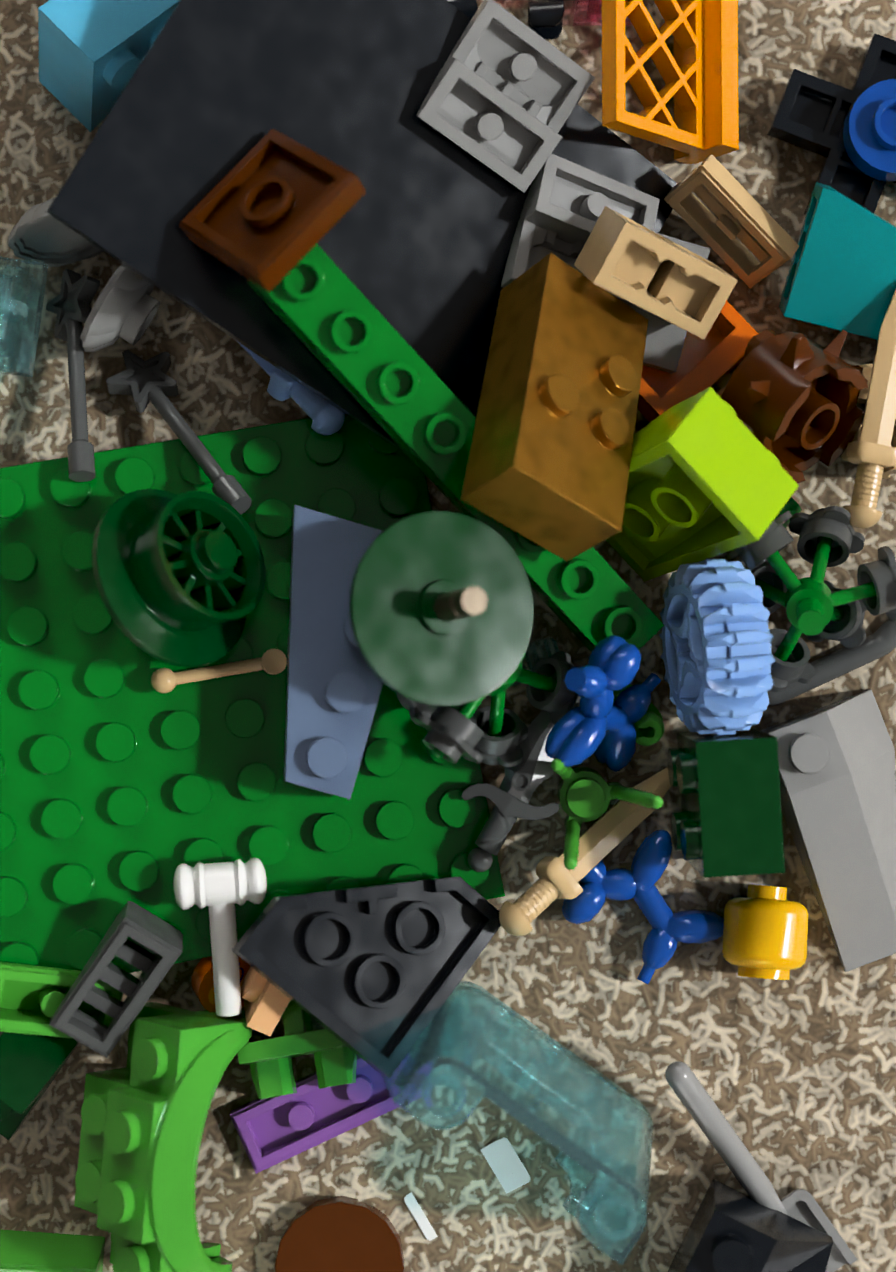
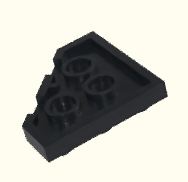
[232,876,501,1078]

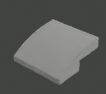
[416,0,595,193]
[501,153,660,305]

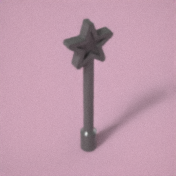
[46,269,100,482]
[106,350,252,514]

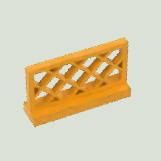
[602,0,739,164]

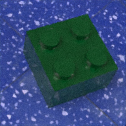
[668,728,785,878]

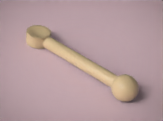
[151,649,287,693]

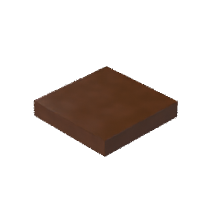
[179,128,366,292]

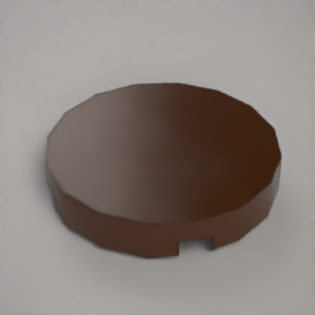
[275,1196,405,1272]

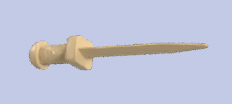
[843,289,896,529]
[499,767,671,936]

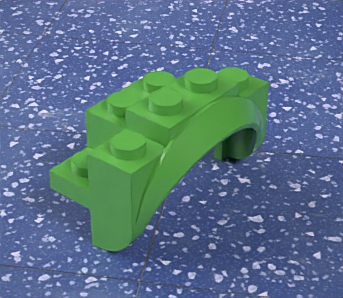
[74,1002,252,1272]

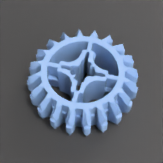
[659,558,775,737]

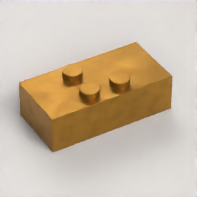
[461,252,649,561]

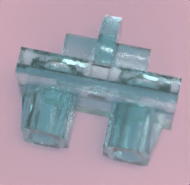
[0,256,48,377]

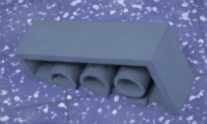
[283,505,383,799]

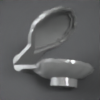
[8,198,160,352]

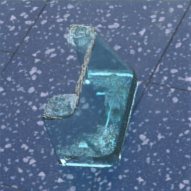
[381,981,653,1266]

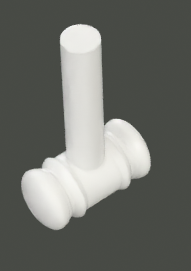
[173,858,267,1017]

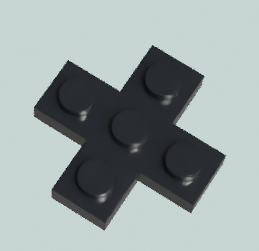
[768,34,896,215]

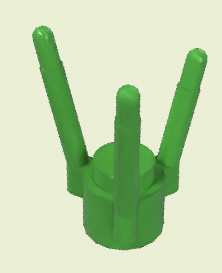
[551,758,663,870]

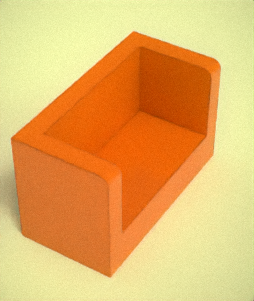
[637,301,759,422]

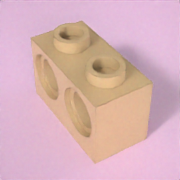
[574,206,738,339]

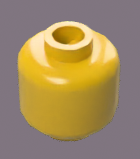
[722,885,808,980]

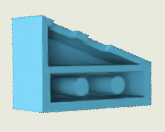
[38,0,180,132]

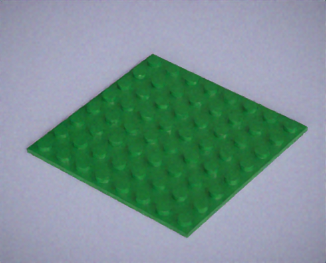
[0,414,505,973]

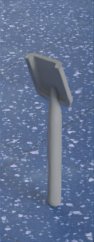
[665,1061,857,1272]

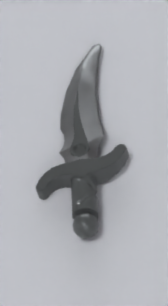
[462,705,580,872]

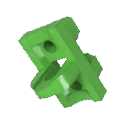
[237,1000,357,1099]

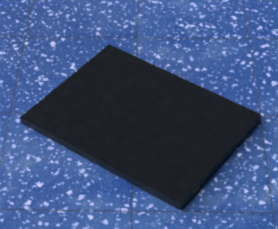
[46,0,677,456]

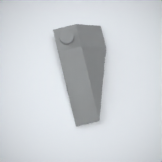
[761,689,896,972]

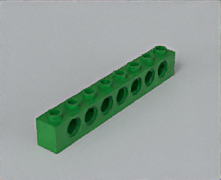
[246,244,664,653]

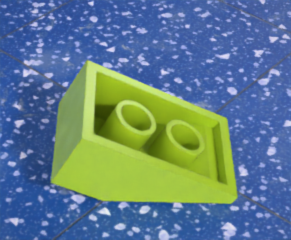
[606,387,799,581]

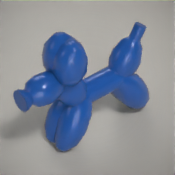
[545,635,661,772]
[562,830,724,984]

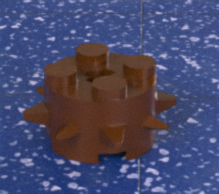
[717,329,868,483]

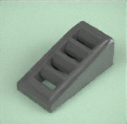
[49,901,183,1058]

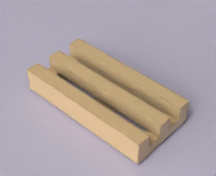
[664,154,799,288]

